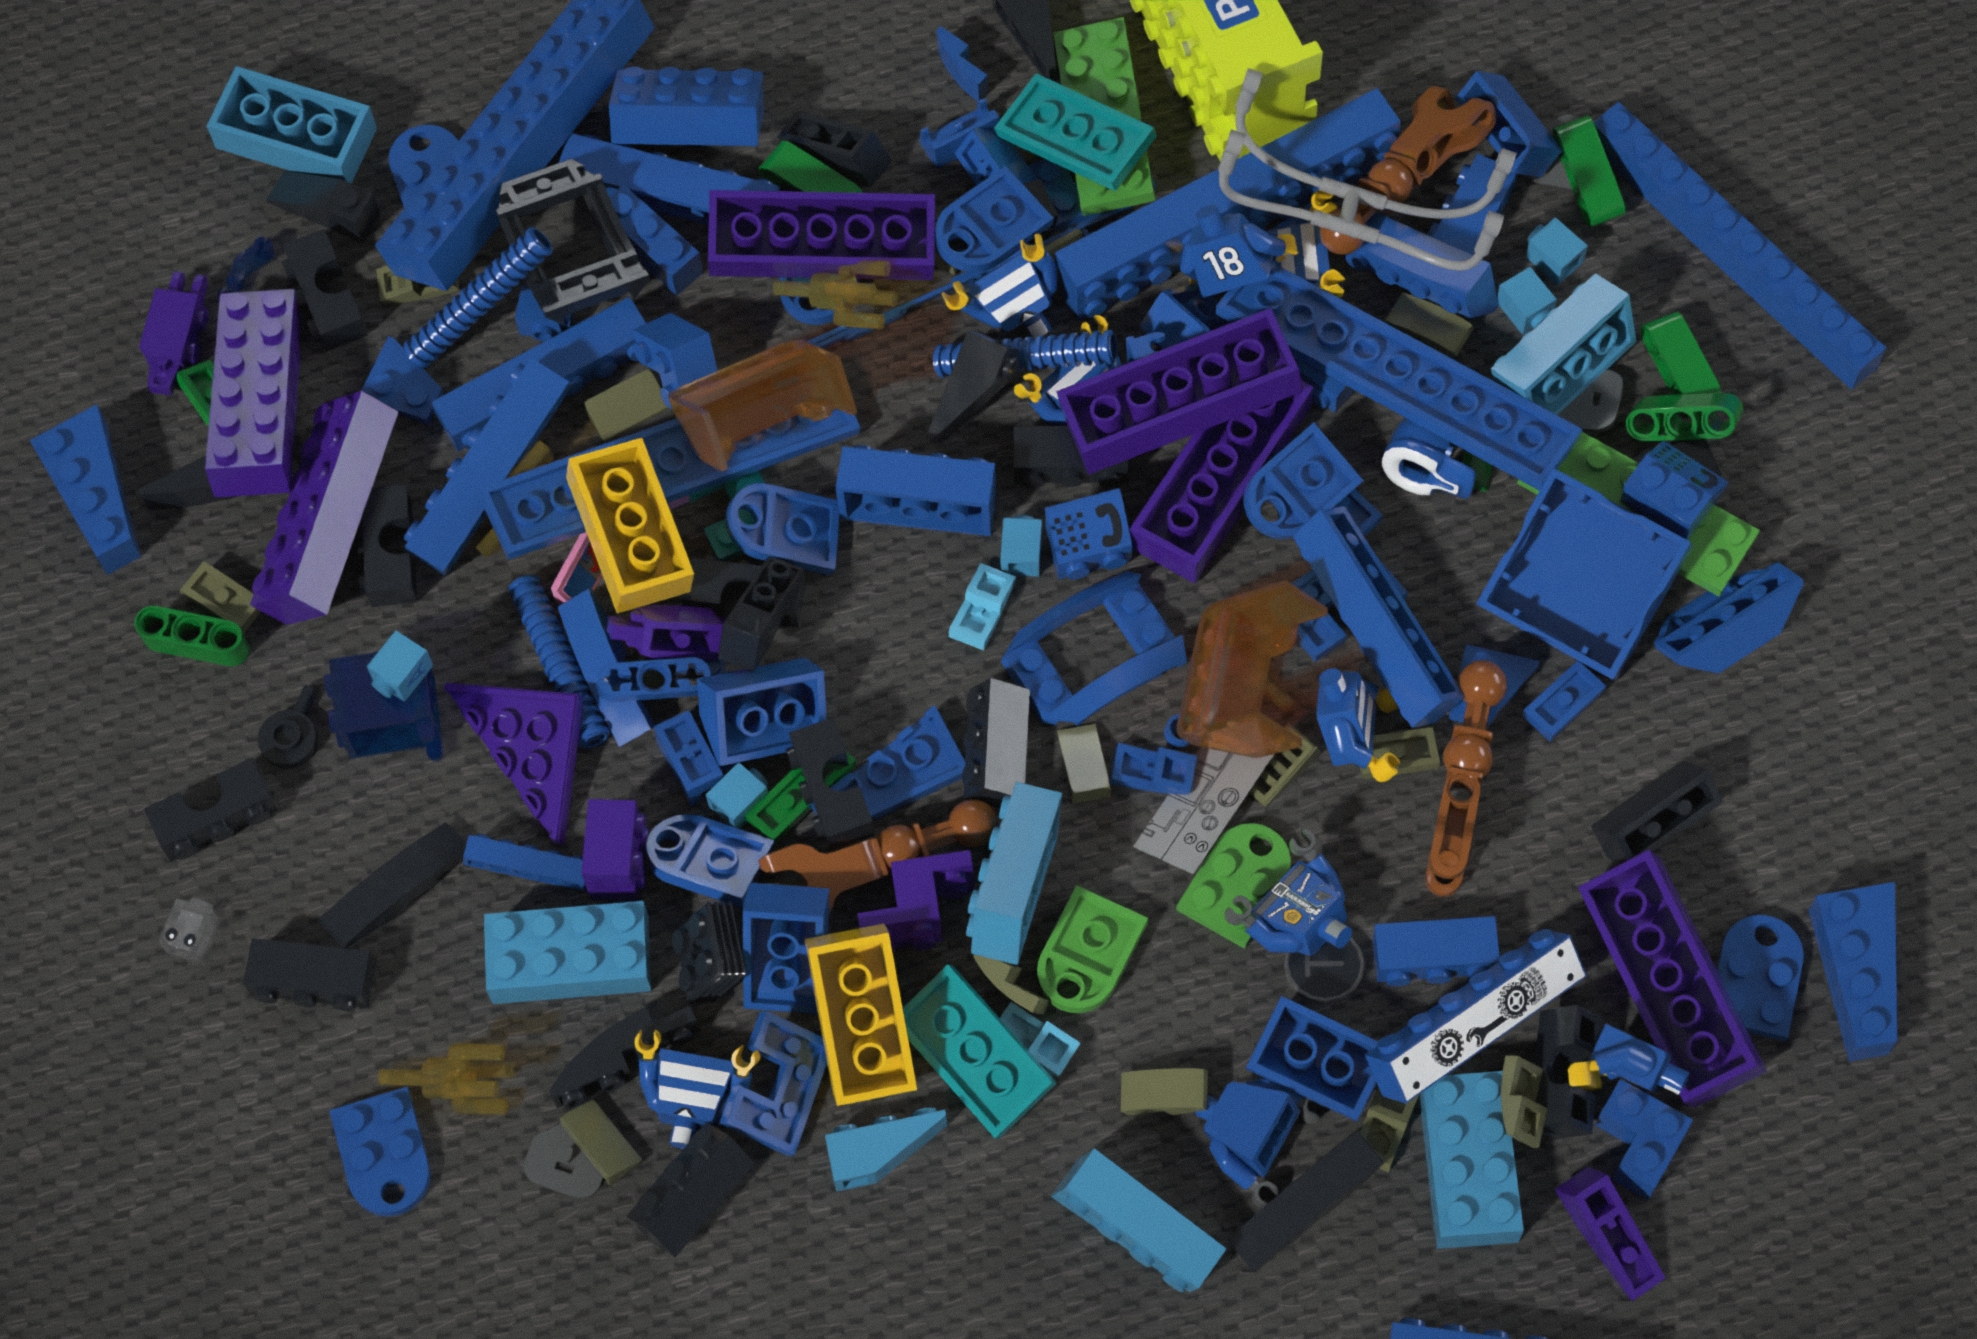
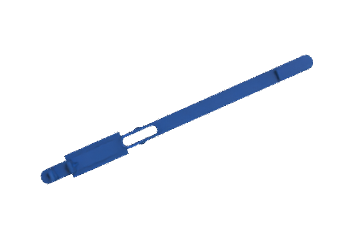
[722,206,1134,396]

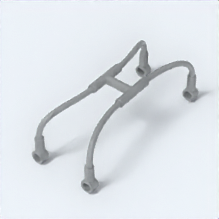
[1218,68,1516,271]

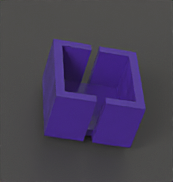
[581,799,650,901]

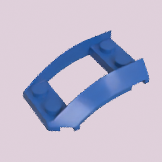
[1001,571,1187,726]

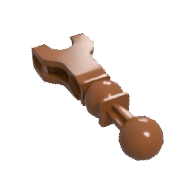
[1320,86,1496,255]
[1425,660,1507,897]
[758,798,998,912]

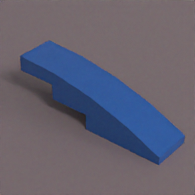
[558,588,655,747]

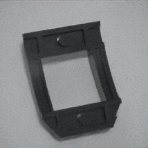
[496,159,650,326]

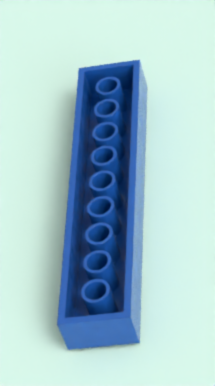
[375,0,655,291]
[1055,88,1401,321]

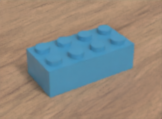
[207,66,377,184]
[1491,273,1637,415]
[966,782,1062,965]
[484,901,652,1004]
[1419,1071,1524,1249]

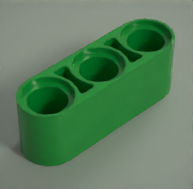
[1552,115,1626,227]
[758,140,863,193]
[1640,311,1722,418]
[1626,393,1744,441]
[134,606,250,666]

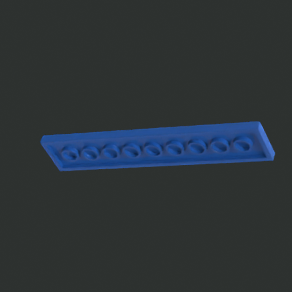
[1216,262,1583,491]
[478,364,861,560]

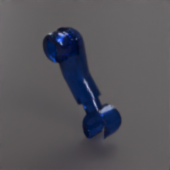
[217,236,274,304]

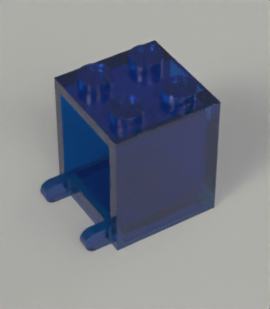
[324,645,443,761]

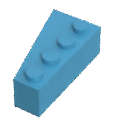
[1051,1148,1226,1292]

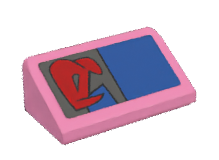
[551,532,602,605]

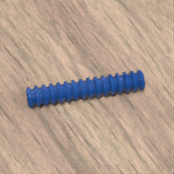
[403,227,553,368]
[933,330,1118,378]
[507,575,610,748]

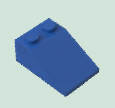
[743,883,829,1014]

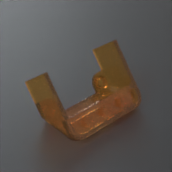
[668,340,858,472]
[1177,580,1328,758]

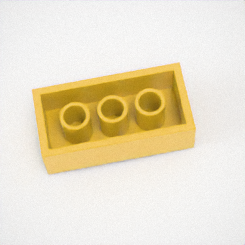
[566,438,694,614]
[805,924,917,1106]

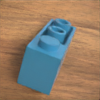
[825,1108,948,1192]

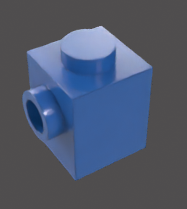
[515,285,574,342]

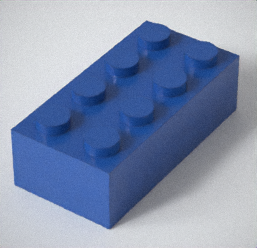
[609,67,764,146]
[836,445,997,536]

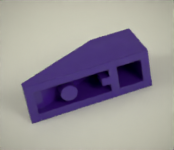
[1555,1167,1666,1301]

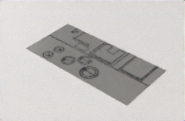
[1133,727,1275,874]

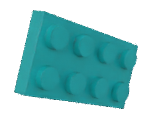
[994,74,1157,191]
[903,964,1057,1139]

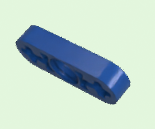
[596,657,711,702]

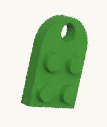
[1176,823,1291,949]
[1037,885,1148,1013]

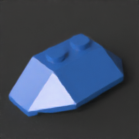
[1654,562,1804,674]

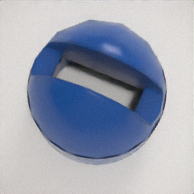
[1164,714,1197,748]

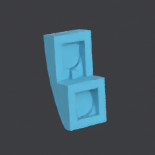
[948,563,1016,651]
[1000,1002,1080,1077]

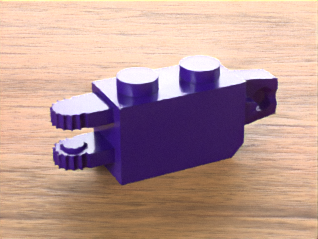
[139,271,209,395]
[607,604,727,661]

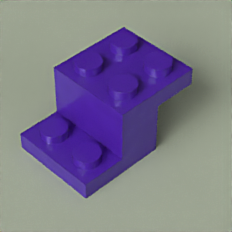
[857,850,975,953]

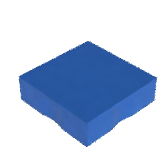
[1476,468,1694,682]

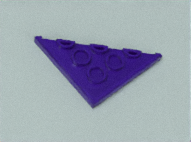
[444,683,584,845]

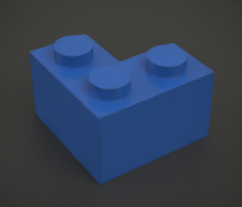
[633,313,724,416]
[1595,1079,1693,1200]

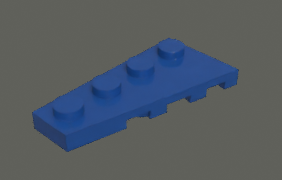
[811,705,965,821]

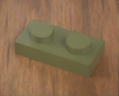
[180,561,262,634]
[1359,727,1440,780]

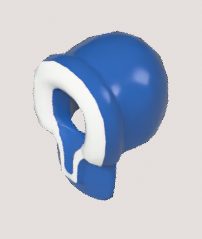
[1382,418,1476,499]

